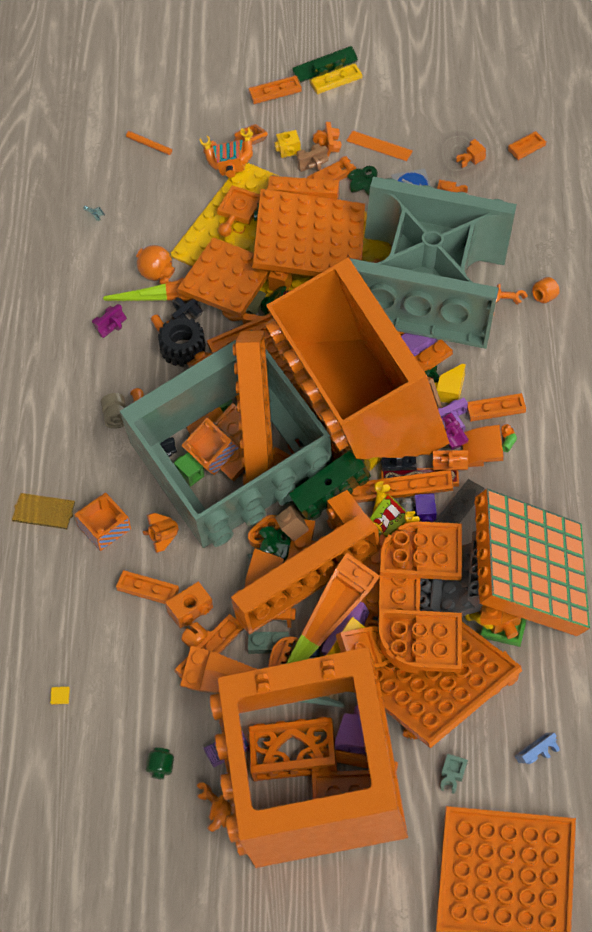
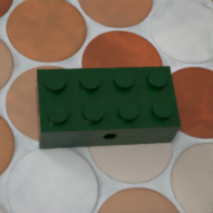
[289,450,371,520]

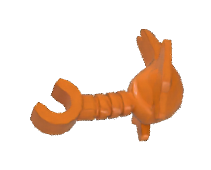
[493,284,528,315]
[197,782,232,832]

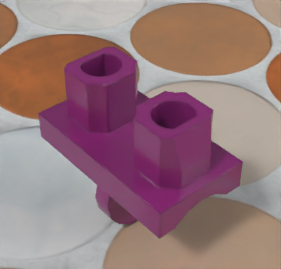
[92,304,127,338]
[441,413,469,450]

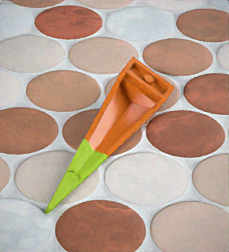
[103,279,192,301]
[286,553,380,664]

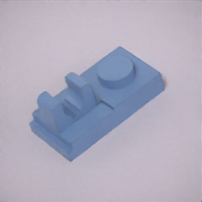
[514,732,560,764]

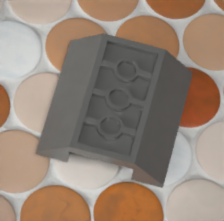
[420,531,483,616]

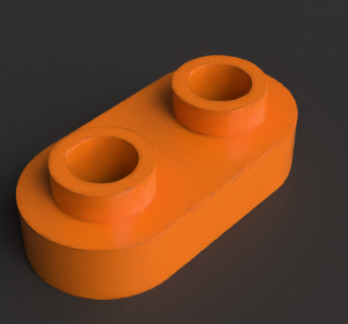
[248,515,281,548]

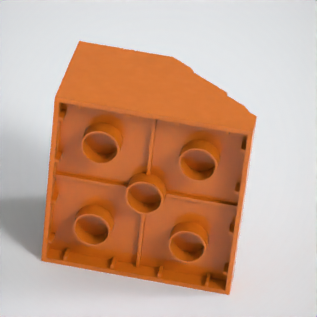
[264,257,450,459]

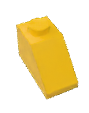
[435,364,466,403]

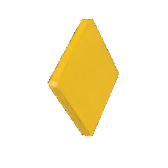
[50,686,70,705]

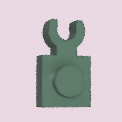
[441,754,468,794]

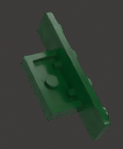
[292,46,358,83]

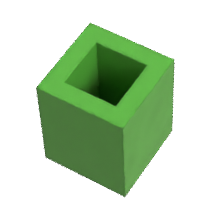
[174,452,205,487]

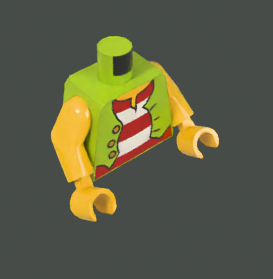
[370,481,420,537]

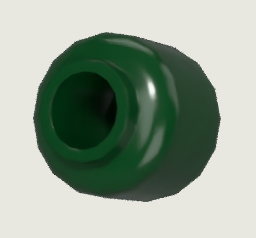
[146,748,174,779]

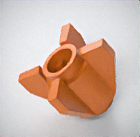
[143,513,179,553]

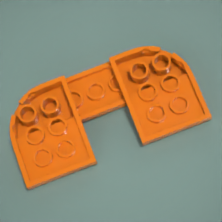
[378,522,462,674]

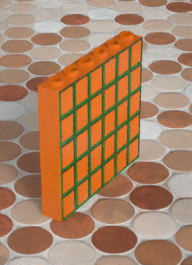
[474,488,590,636]

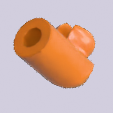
[151,315,169,331]

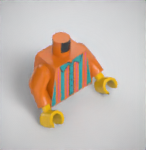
[200,127,253,178]

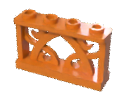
[249,717,337,782]

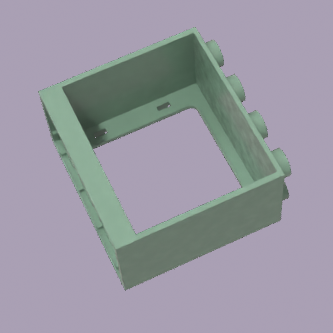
[120,330,332,548]

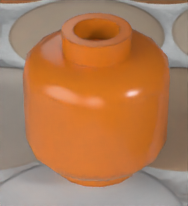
[532,277,560,303]

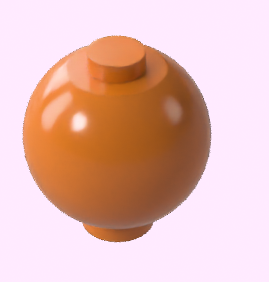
[136,245,175,281]

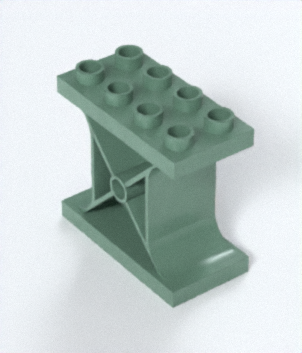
[350,177,517,349]

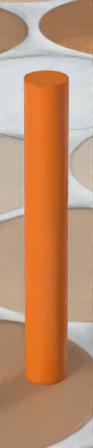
[126,131,172,155]

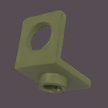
[246,290,266,315]

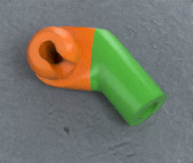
[501,424,517,452]

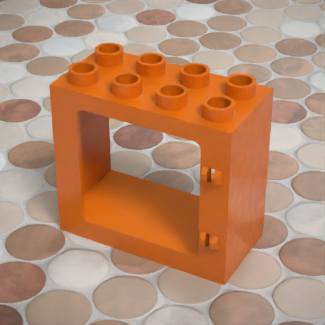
[210,647,408,868]

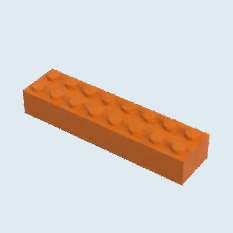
[233,331,274,485]
[231,512,380,635]

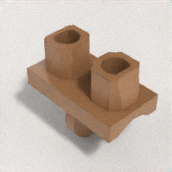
[297,144,329,172]

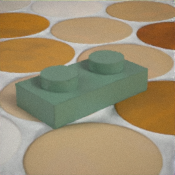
[248,632,289,654]

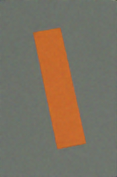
[347,131,413,161]

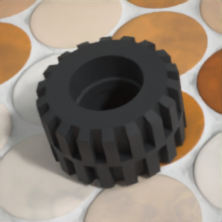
[158,317,206,367]

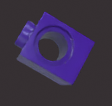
[415,493,437,522]

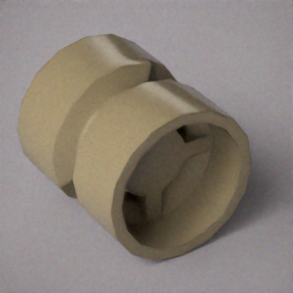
[101,393,126,429]

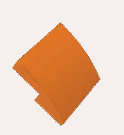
[462,425,504,467]

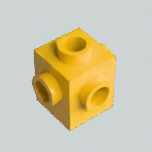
[274,130,301,158]

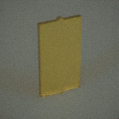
[12,493,75,530]

